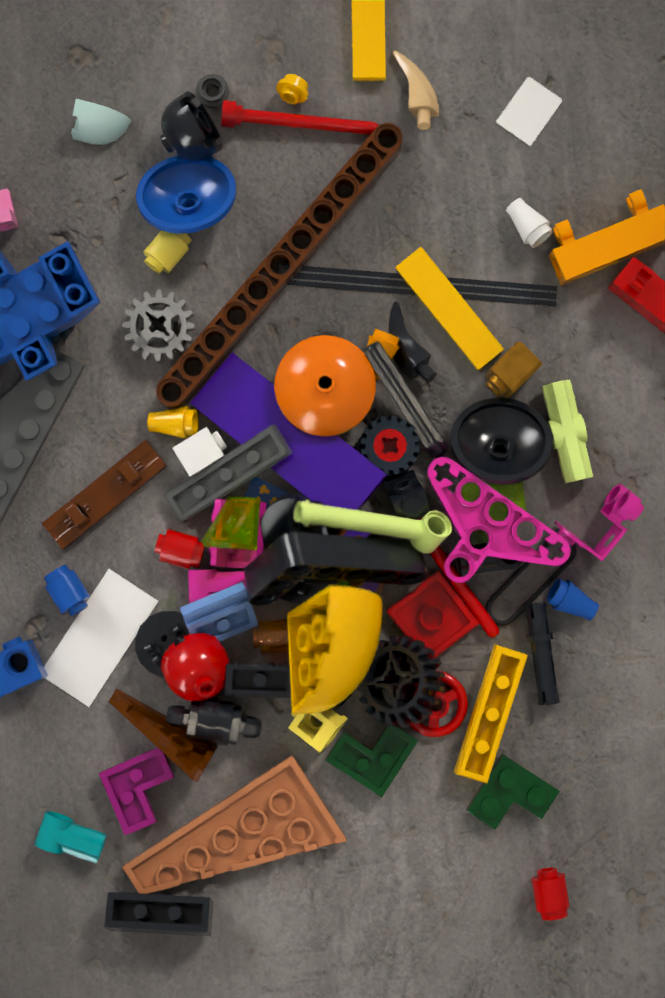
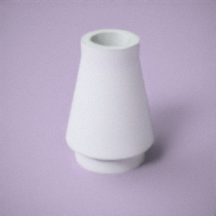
[506,198,553,248]

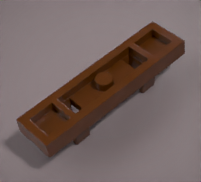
[41,440,167,550]

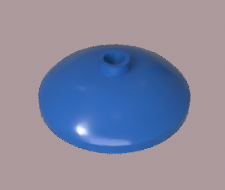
[136,156,236,234]

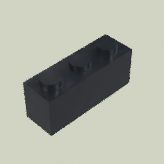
[104,892,214,936]

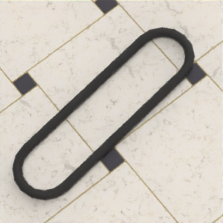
[486,542,577,626]

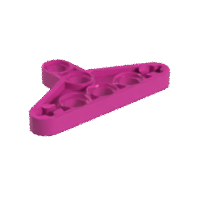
[427,457,570,582]

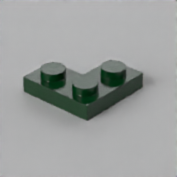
[325,725,418,797]
[466,754,560,830]

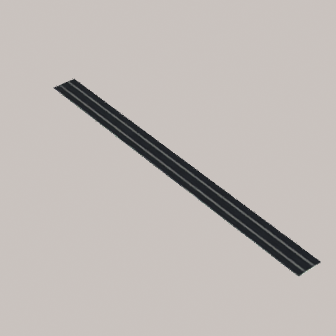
[278,264,557,306]

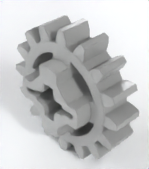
[122,289,196,363]

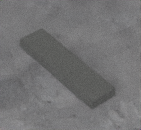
[164,425,293,523]

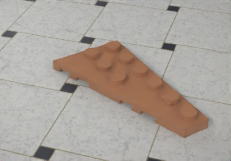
[122,754,347,894]

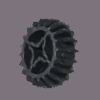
[357,636,445,728]

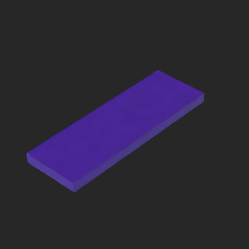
[190,352,387,510]

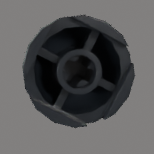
[160,91,223,161]

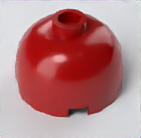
[161,633,230,702]

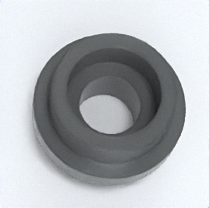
[196,74,229,108]

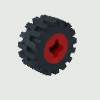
[360,416,420,477]

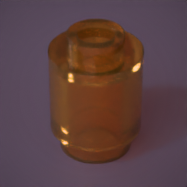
[252,618,289,655]

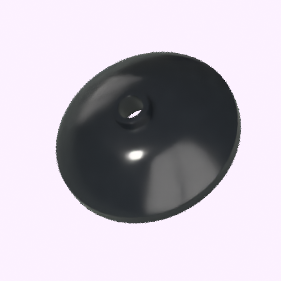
[451,398,552,485]

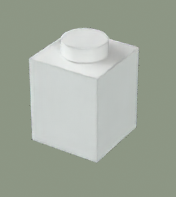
[172,427,228,477]

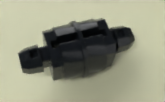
[166,698,262,746]

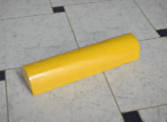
[453,644,528,784]

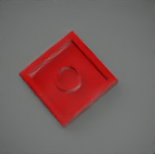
[386,570,480,658]

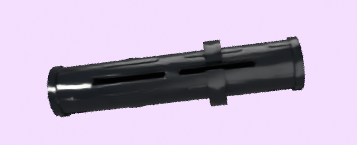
[524,602,560,705]

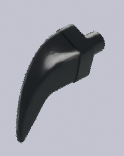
[389,301,437,383]

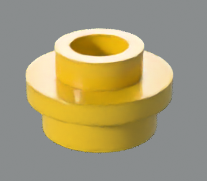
[276,74,308,105]

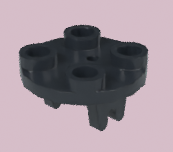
[135,611,189,677]

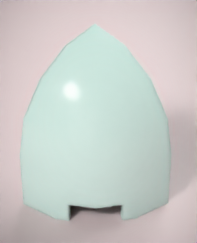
[71,99,131,145]

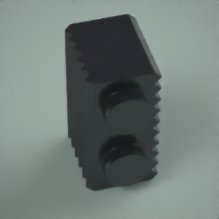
[225,660,291,698]

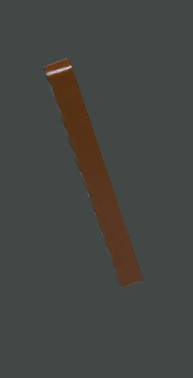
[156,123,403,409]

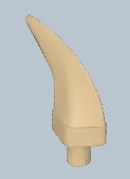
[392,50,439,130]

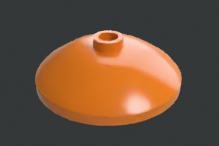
[275,335,376,437]

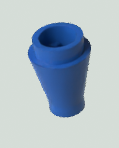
[546,579,599,621]

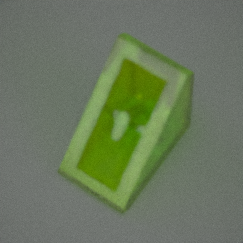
[201,497,260,550]

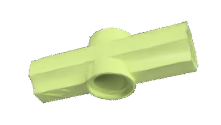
[541,379,593,484]

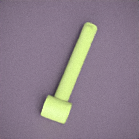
[294,499,452,554]

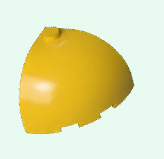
[287,586,382,714]

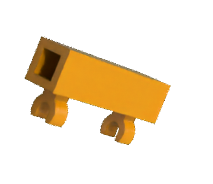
[548,189,665,286]

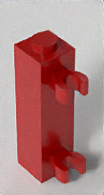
[608,257,665,334]

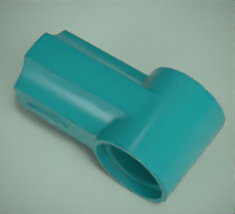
[34,811,107,863]

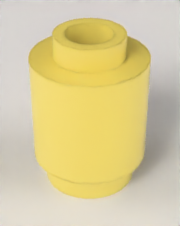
[143,230,192,274]

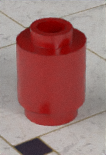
[154,529,206,569]
[531,867,570,920]

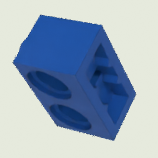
[0,637,48,697]

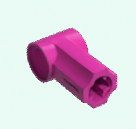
[188,569,248,604]

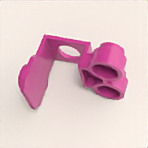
[554,484,644,561]

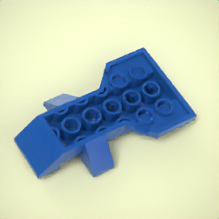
[0,241,101,381]

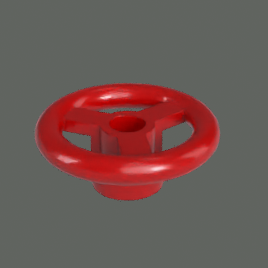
[410,670,468,737]

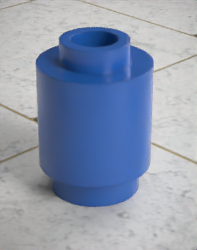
[43,565,91,617]

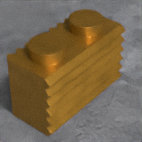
[485,342,542,399]

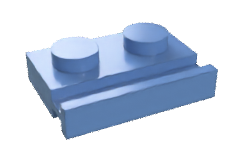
[180,582,258,641]

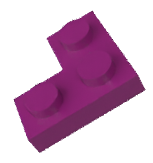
[99,747,175,836]

